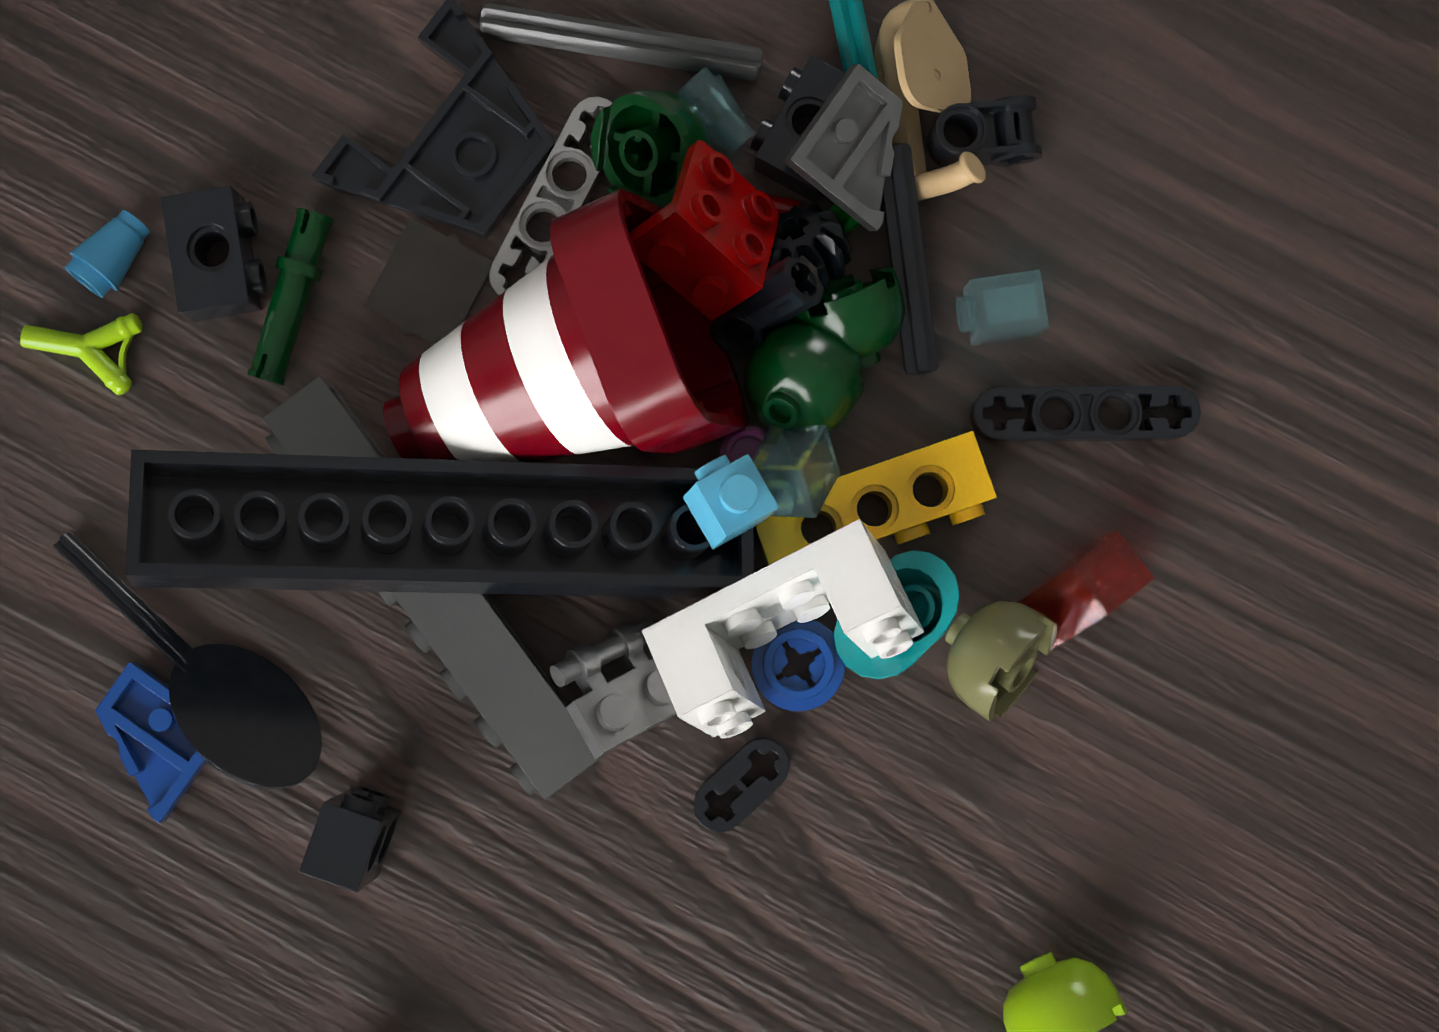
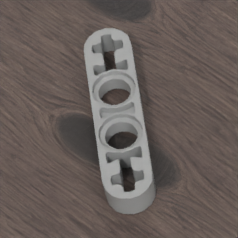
[489,97,612,296]

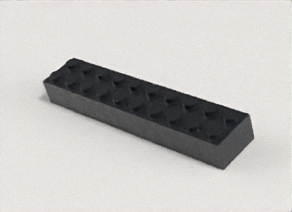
[125,449,754,598]

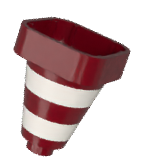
[383,189,748,463]

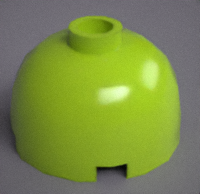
[1003,952,1128,1032]

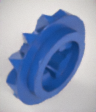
[751,620,845,711]

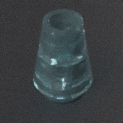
[675,67,755,155]

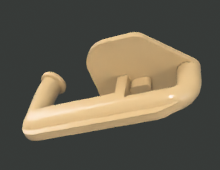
[874,0,986,202]

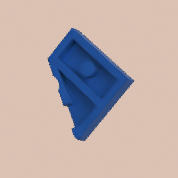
[95,661,207,823]

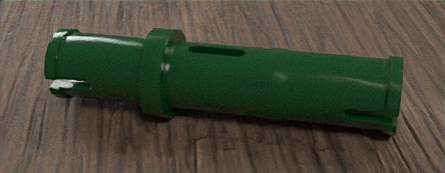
[247,208,334,386]

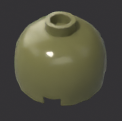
[945,601,1057,721]

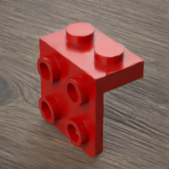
[629,140,779,321]

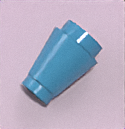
[65,210,151,298]

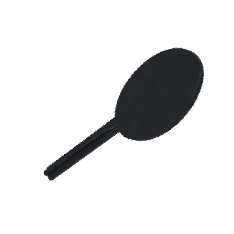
[53,532,322,789]

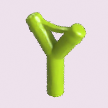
[20,313,143,395]

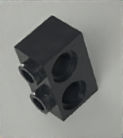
[299,786,402,893]

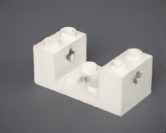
[642,519,924,738]

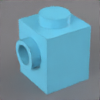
[683,454,779,549]

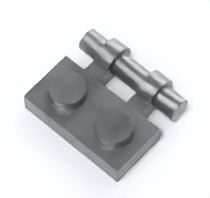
[550,617,677,759]

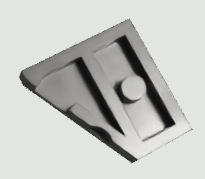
[783,63,903,231]

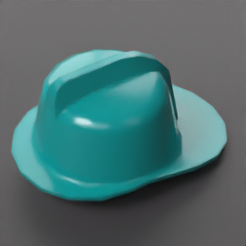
[834,550,960,680]

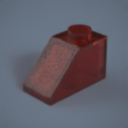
[1016,531,1155,651]

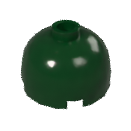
[591,89,710,208]
[790,267,905,370]
[744,318,865,439]

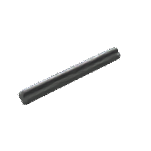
[480,3,763,81]

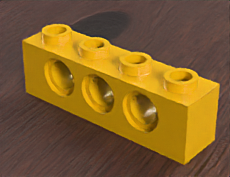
[754,431,997,566]

